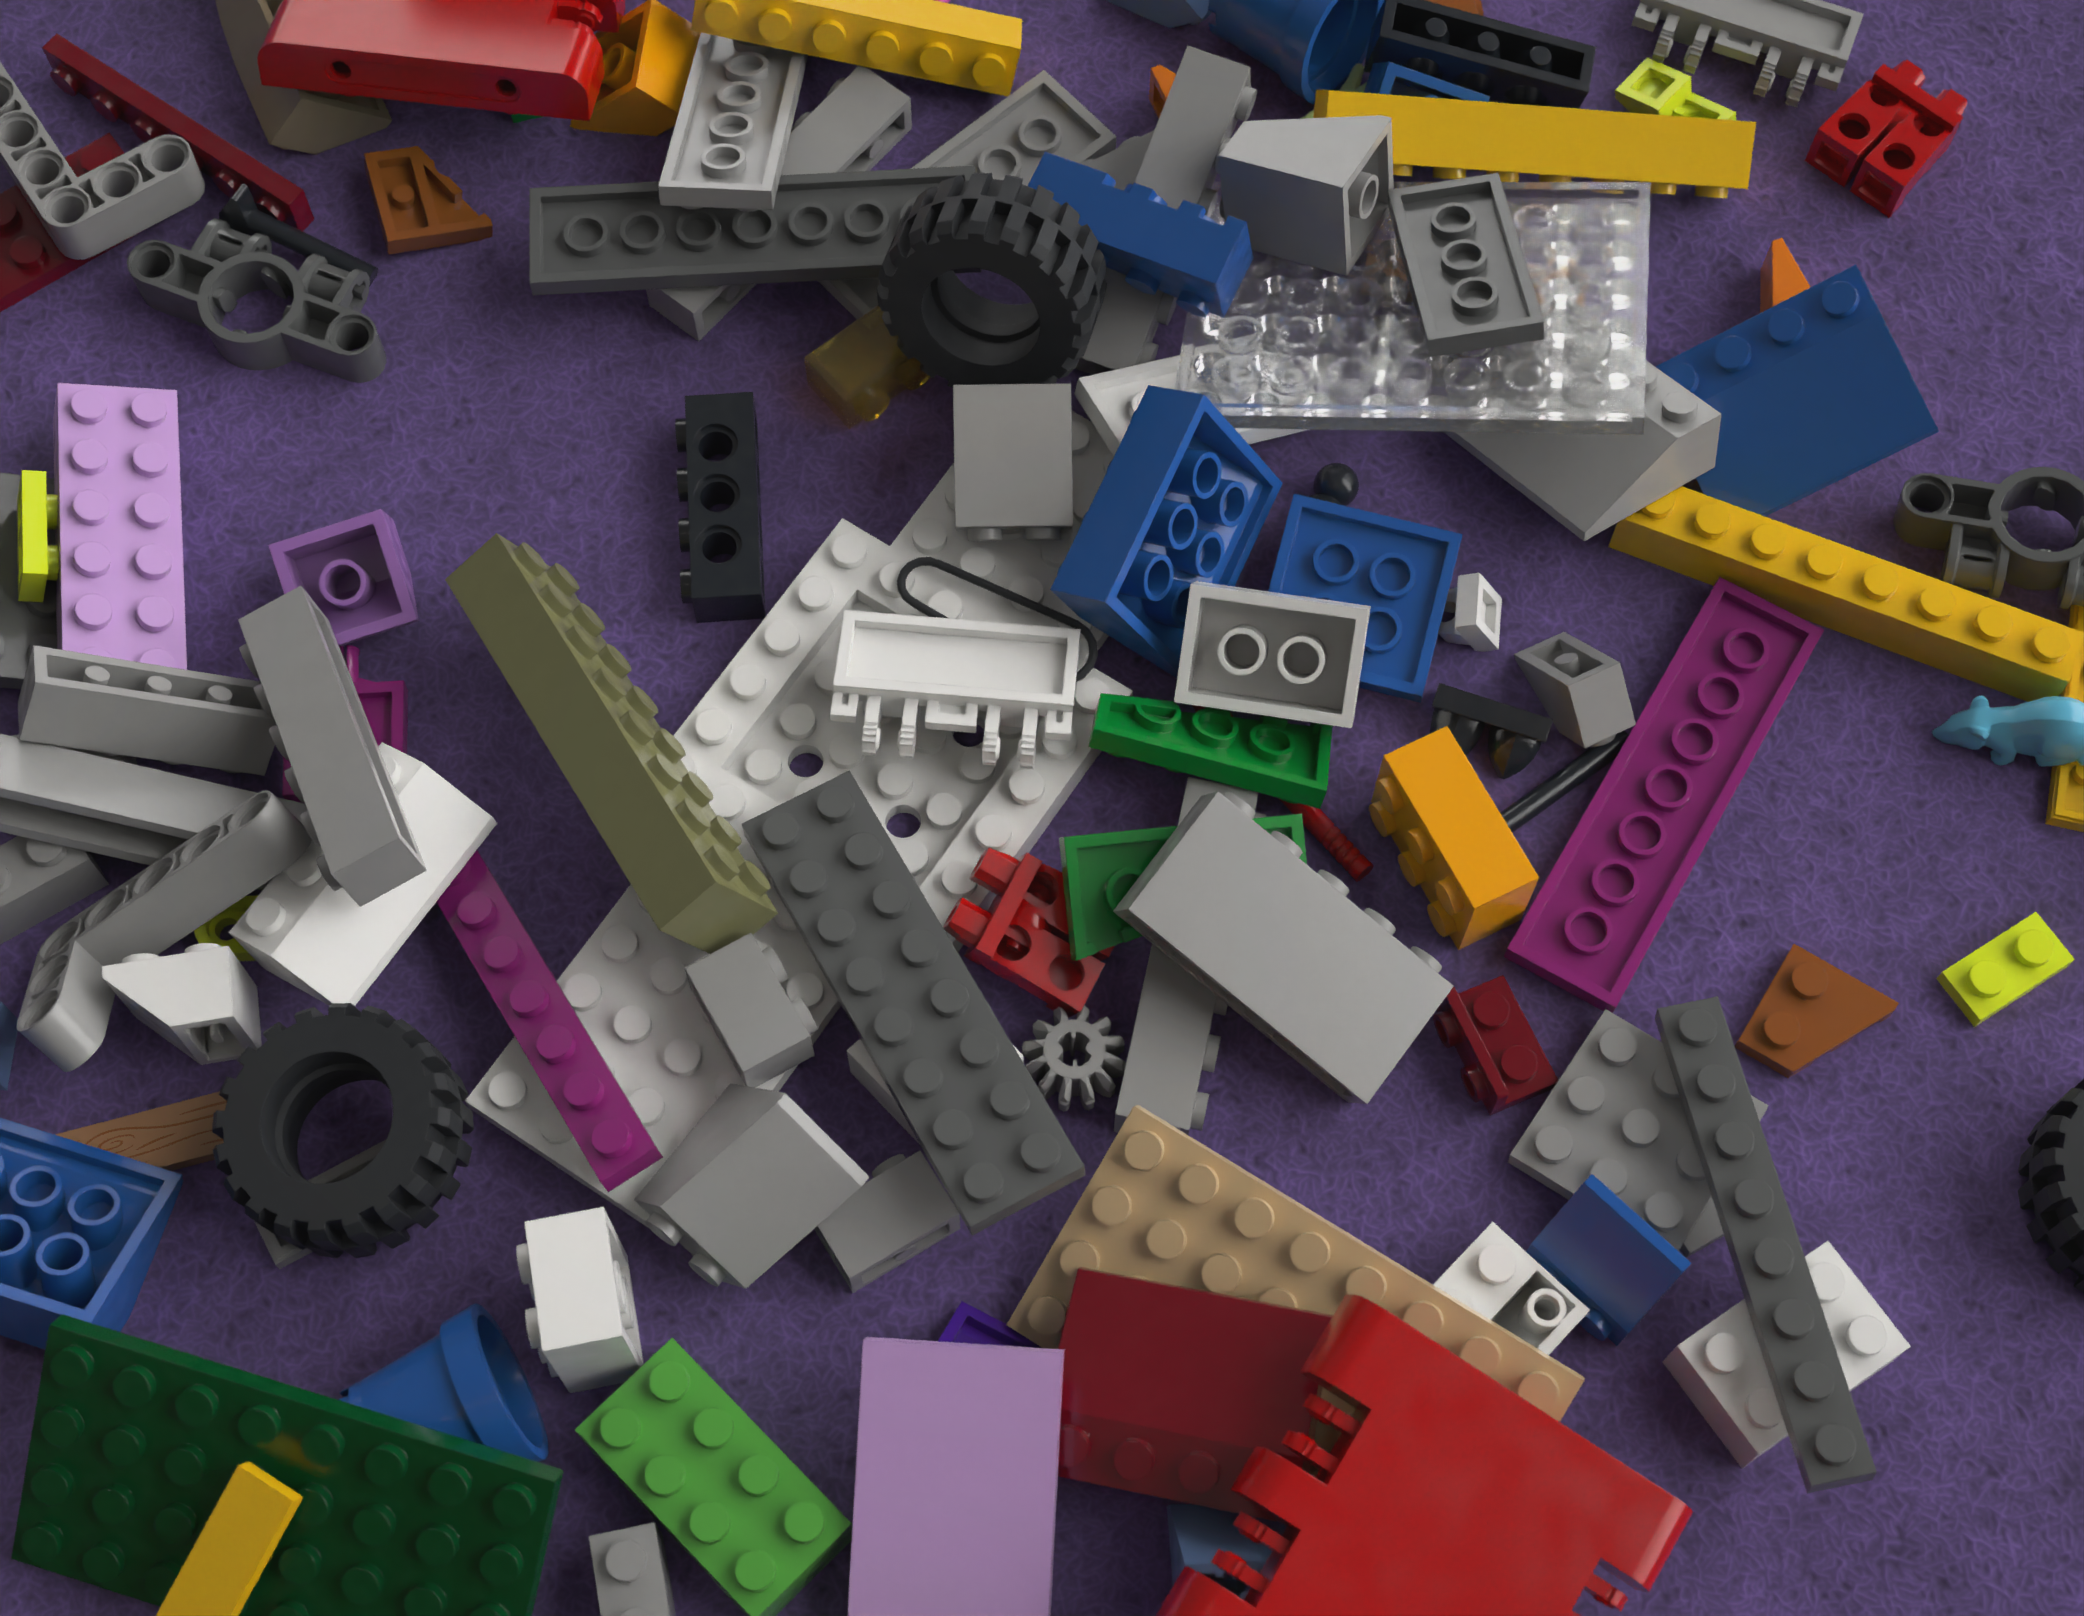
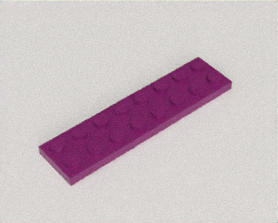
[1504,577,1824,1013]

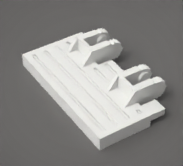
[830,610,1081,769]

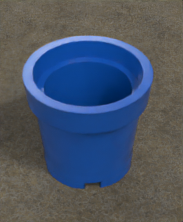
[1208,0,1384,104]
[339,1303,549,1462]

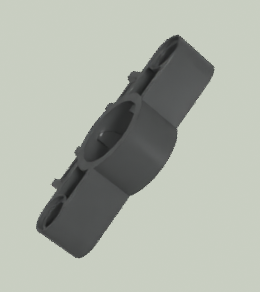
[127,218,387,383]
[1893,467,2084,610]

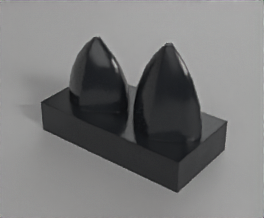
[1430,683,1553,779]

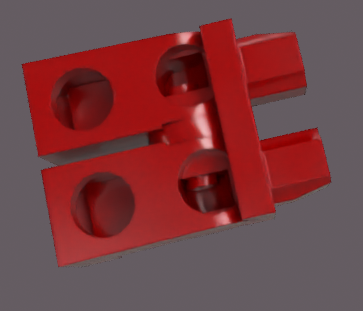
[1805,60,1968,218]
[943,848,1114,1018]

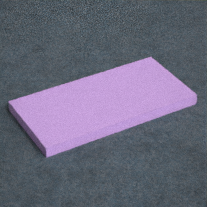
[847,1337,1064,1616]

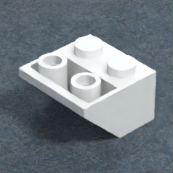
[102,943,262,1065]
[1433,1222,1590,1355]

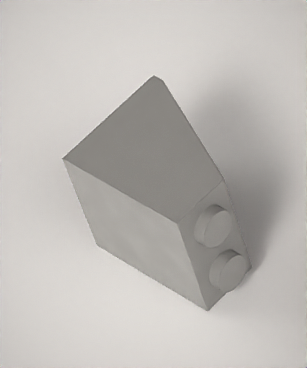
[1215,115,1394,276]
[953,383,1073,541]
[634,1083,869,1289]

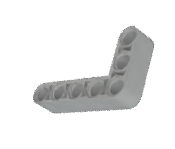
[0,62,205,259]
[16,790,312,1072]

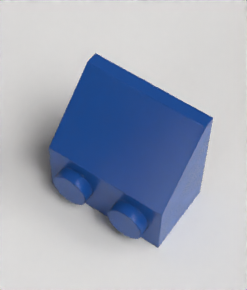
[1526,1174,1691,1346]

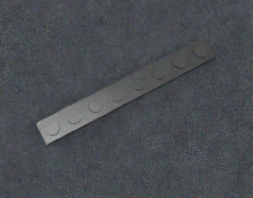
[1655,996,1877,1494]

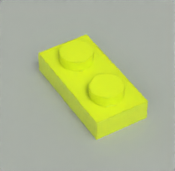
[17,470,59,602]
[1936,912,2075,1027]

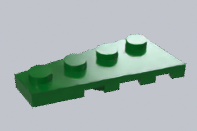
[1088,693,1333,809]
[1059,814,1307,961]

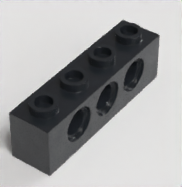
[1363,0,1596,109]
[675,392,766,623]

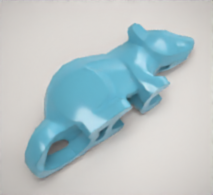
[1932,695,2084,767]

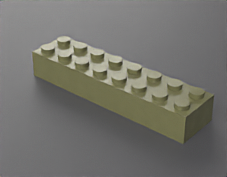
[445,533,778,954]

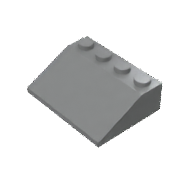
[1432,302,1721,541]

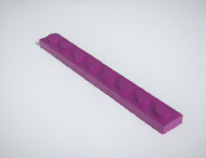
[436,849,663,1192]

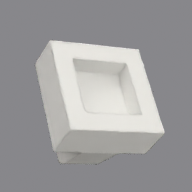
[1438,572,1502,652]

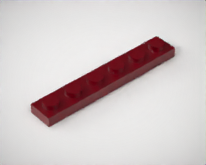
[42,33,315,231]

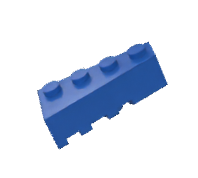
[1028,151,1253,318]

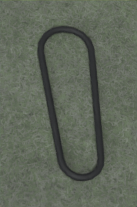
[897,557,1098,682]

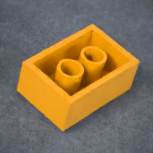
[1369,726,1539,950]

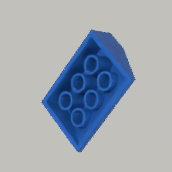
[1655,264,1939,517]
[1050,385,1283,678]
[0,1118,184,1350]

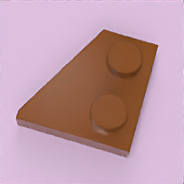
[364,146,493,255]
[1735,944,1899,1078]

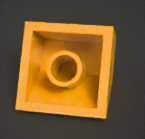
[570,0,701,136]

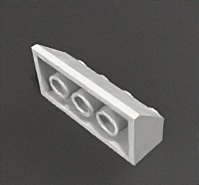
[229,742,497,1006]

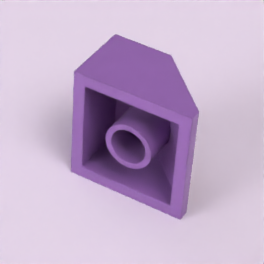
[268,509,419,647]

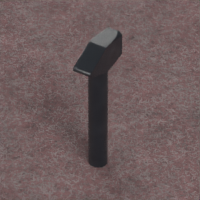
[219,184,378,286]

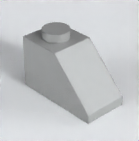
[1514,632,1636,748]

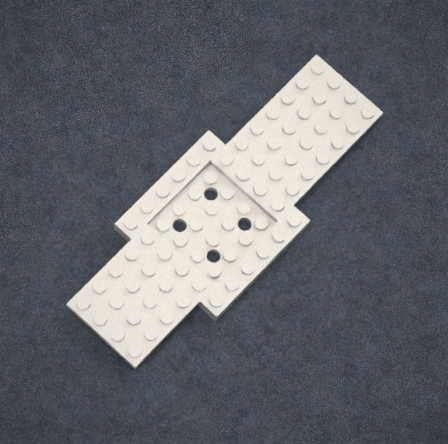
[465,411,1133,1228]

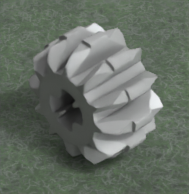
[1022,1005,1126,1112]

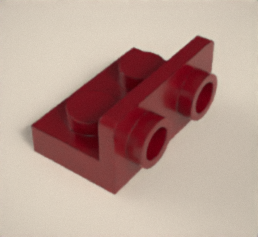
[1433,975,1559,1116]

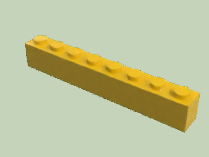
[1313,89,1756,198]
[1608,486,2084,702]

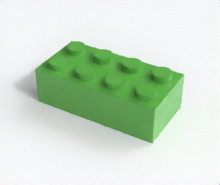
[575,1338,853,1616]

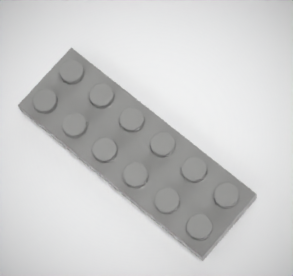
[658,33,808,212]
[818,70,1116,334]

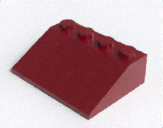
[1058,1267,1333,1522]

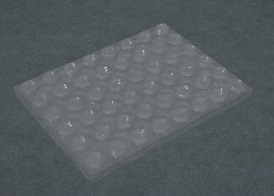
[1175,181,1651,435]

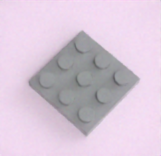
[1508,1009,1768,1251]

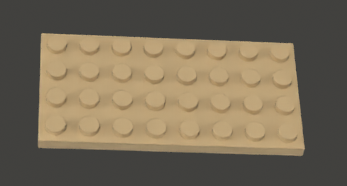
[1007,1105,1585,1477]

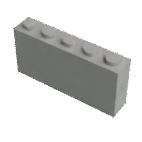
[1113,791,1453,1104]

